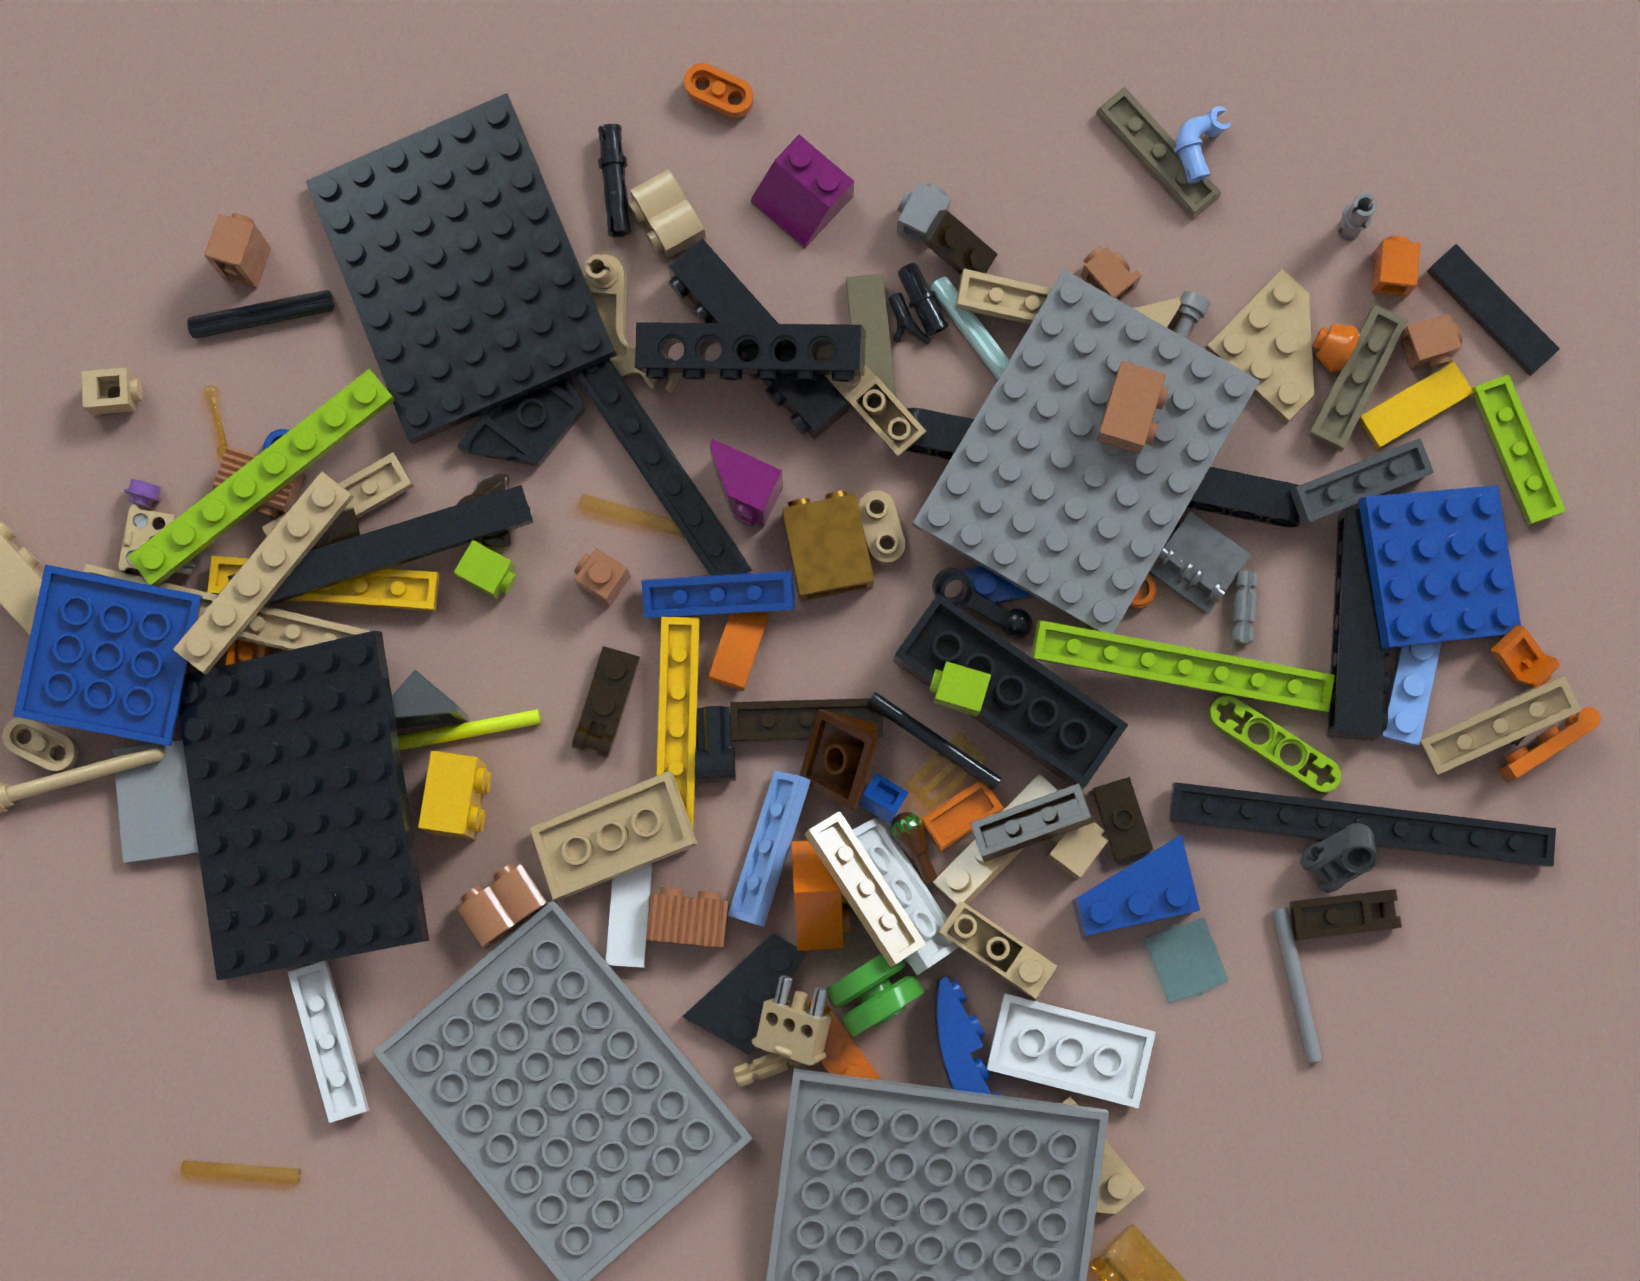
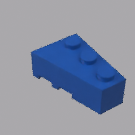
[1072,834,1200,937]

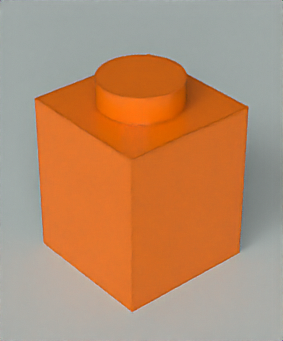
[1371,236,1420,297]

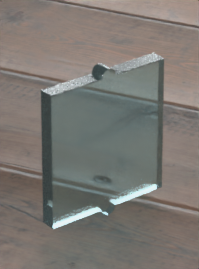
[1144,917,1229,1003]

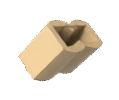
[628,169,706,259]

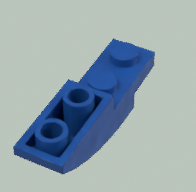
[935,976,1000,1095]

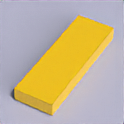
[1358,362,1474,450]

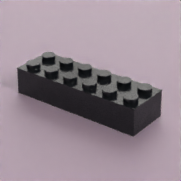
[893,593,1129,790]

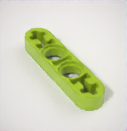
[1207,696,1341,794]

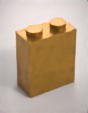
[782,490,874,602]

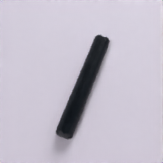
[187,290,335,339]

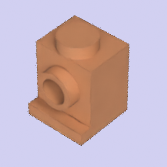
[1081,246,1142,301]

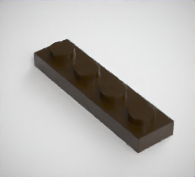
[730,698,884,742]

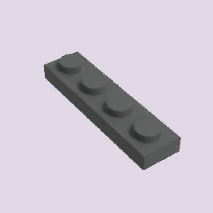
[1289,438,1434,524]

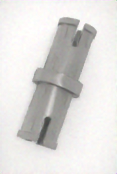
[1337,193,1378,241]

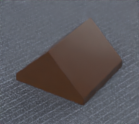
[799,709,878,810]

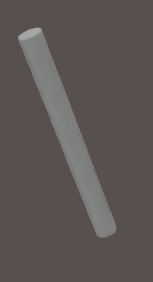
[1272,908,1323,1063]

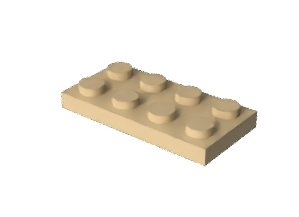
[530,771,698,901]

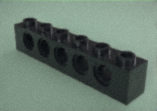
[635,322,866,382]

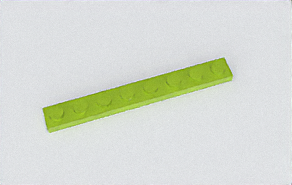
[127,368,395,586]
[1031,620,1335,712]

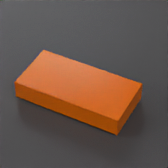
[921,781,1004,852]

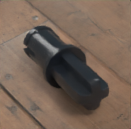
[898,263,949,337]

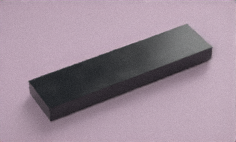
[1427,244,1560,376]

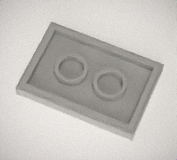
[113,740,199,864]

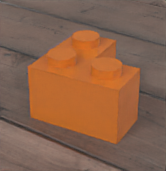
[791,840,851,951]

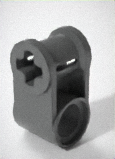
[1300,823,1377,893]

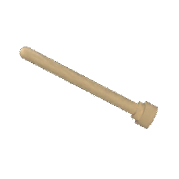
[0,746,165,813]

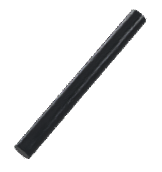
[867,692,1002,790]

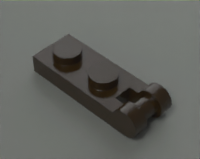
[572,646,640,758]
[1289,889,1402,940]

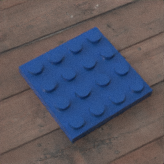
[1358,485,1521,649]
[13,564,203,746]

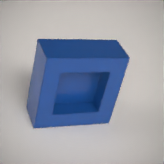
[858,773,909,824]

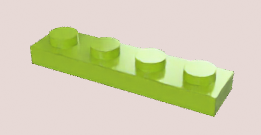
[1472,374,1566,527]

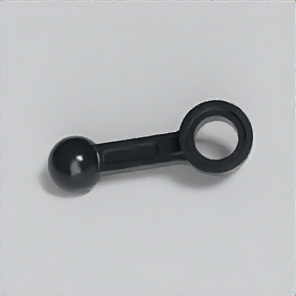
[932,567,1032,638]

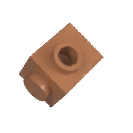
[1399,313,1463,370]
[574,548,631,607]

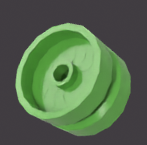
[826,954,925,1038]

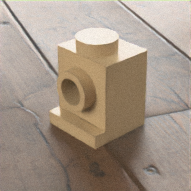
[81,367,143,417]

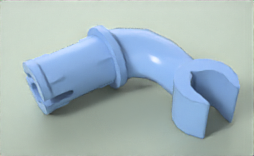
[1174,106,1232,184]

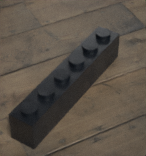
[668,238,849,440]
[1327,508,1391,741]

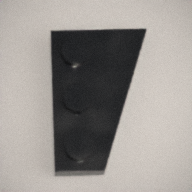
[682,934,806,1055]

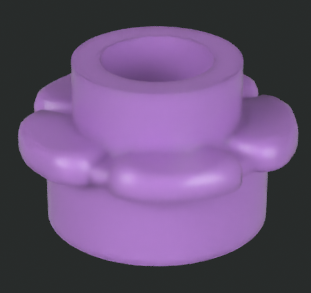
[124,479,161,508]

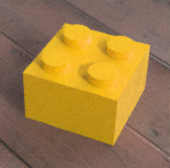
[418,750,492,841]

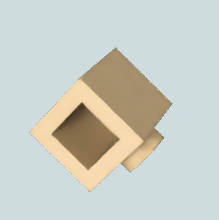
[1046,822,1108,880]

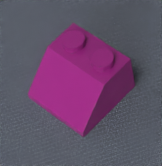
[751,134,854,248]
[710,439,783,527]

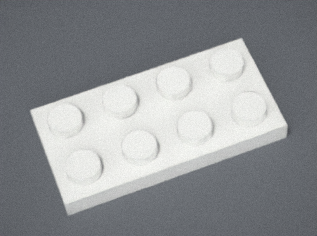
[852,817,959,975]
[986,993,1156,1109]

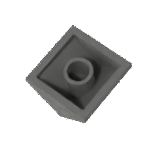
[392,670,468,728]

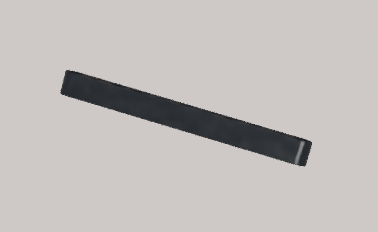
[906,408,1300,528]

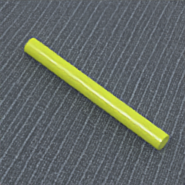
[398,709,541,751]

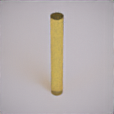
[579,494,689,538]
[180,1160,301,1184]

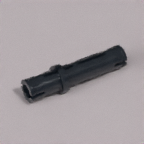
[598,123,631,237]

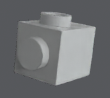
[897,182,951,247]

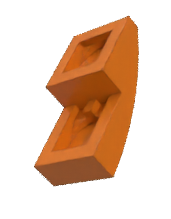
[708,612,769,691]

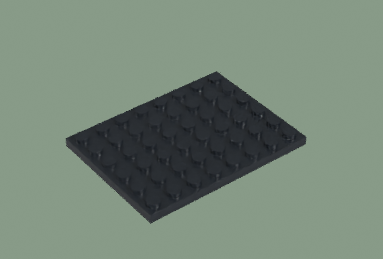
[306,93,617,444]
[179,630,429,980]

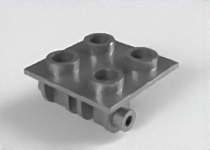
[1149,511,1251,614]

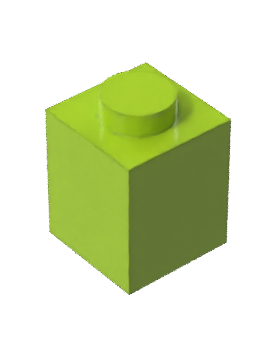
[453,540,517,601]
[929,661,991,717]

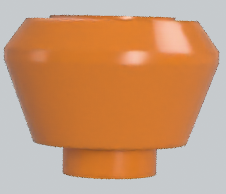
[1312,324,1360,372]

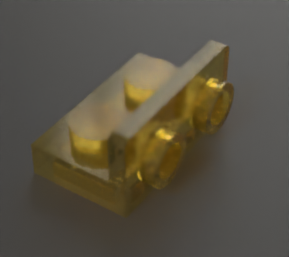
[1090,1224,1186,1281]

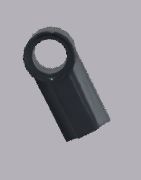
[696,706,736,783]

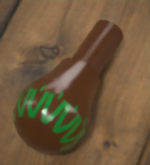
[890,812,938,884]

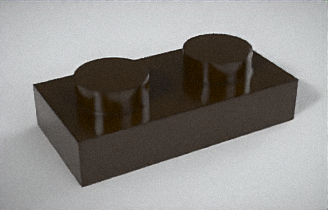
[921,210,998,275]

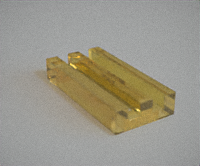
[905,732,987,812]

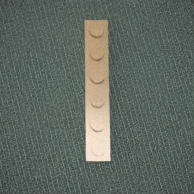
[173,472,354,675]

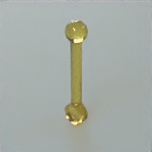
[204,385,230,459]

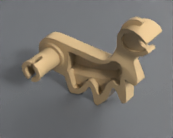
[584,254,683,394]

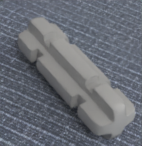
[1232,570,1258,645]

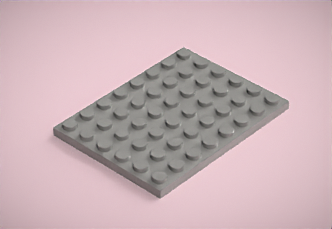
[912,269,1260,634]
[373,900,753,1281]
[766,1068,1109,1281]

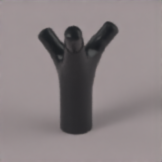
[888,292,931,344]

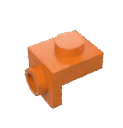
[1490,625,1561,689]

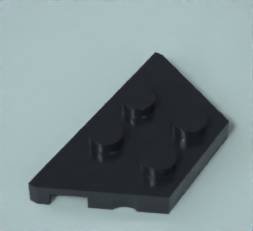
[457,376,586,467]

